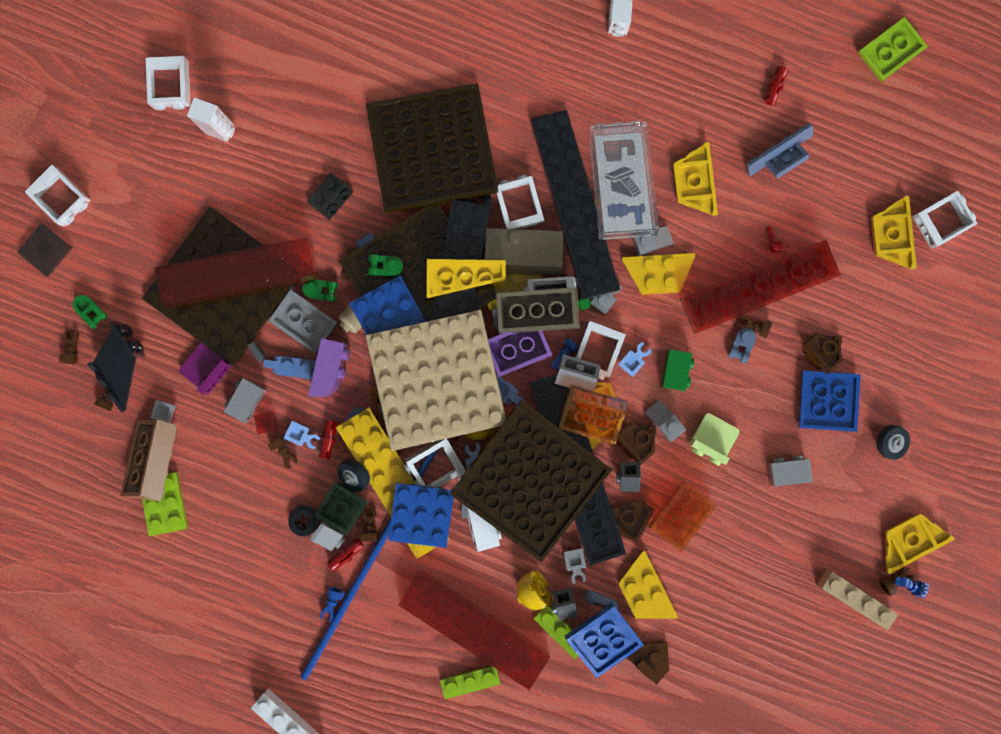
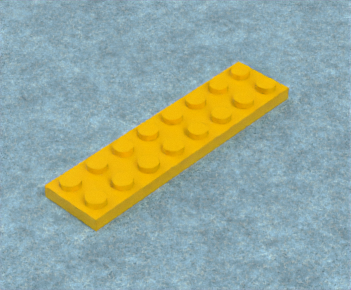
[336,407,450,559]

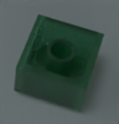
[314,481,370,535]

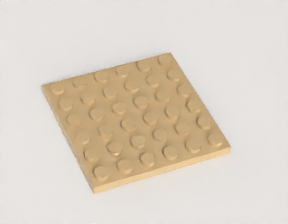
[366,310,506,451]

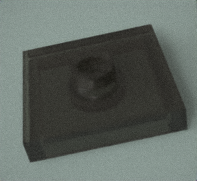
[17,223,72,277]

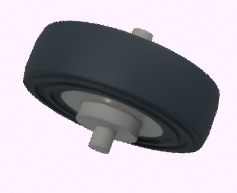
[876,425,910,460]
[337,459,370,492]

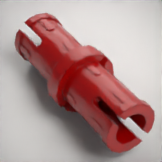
[764,66,789,106]
[318,420,338,460]
[327,538,365,572]

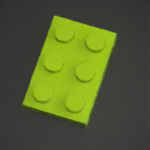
[858,17,928,83]
[142,472,188,536]

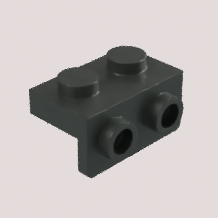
[306,172,353,220]

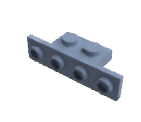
[747,123,813,179]

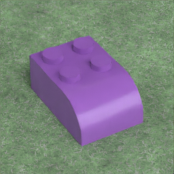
[488,331,552,377]
[308,338,351,397]

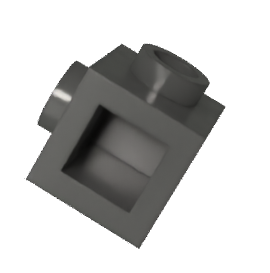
[616,462,641,492]
[551,587,578,621]

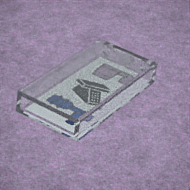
[589,120,659,240]

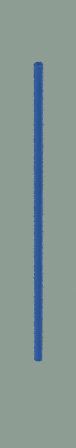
[300,449,438,680]

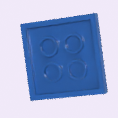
[349,276,426,335]
[798,371,861,432]
[389,482,454,548]
[564,603,644,678]

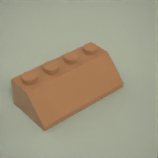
[120,419,177,501]

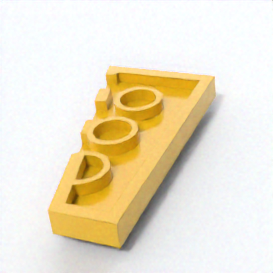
[427,259,506,298]

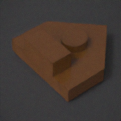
[801,333,843,375]
[615,423,656,465]
[611,500,655,543]
[627,642,669,685]

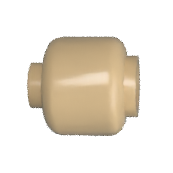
[338,306,362,333]

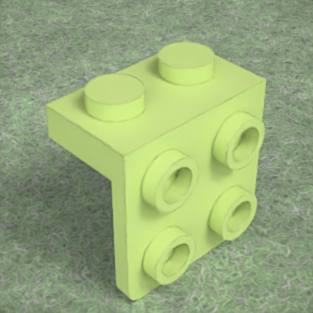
[688,413,739,466]

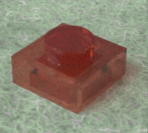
[254,412,278,434]

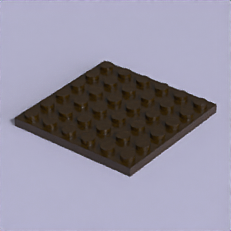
[366,83,499,213]
[339,204,497,322]
[142,207,302,366]
[449,400,612,562]

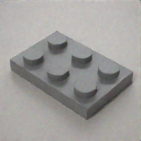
[268,289,338,354]

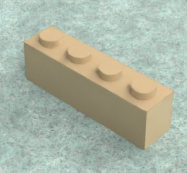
[816,569,898,631]

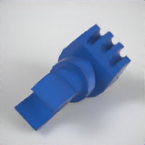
[550,338,579,370]
[895,576,929,598]
[320,587,345,622]

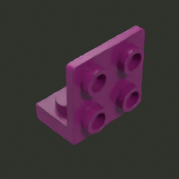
[179,342,232,395]

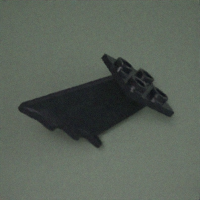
[87,321,145,413]

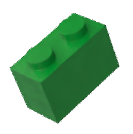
[661,349,695,392]

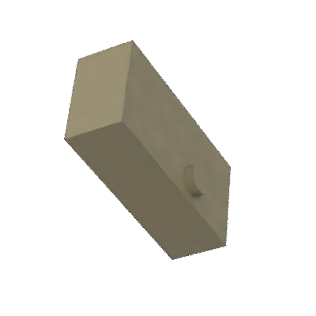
[485,229,563,276]
[496,288,580,334]

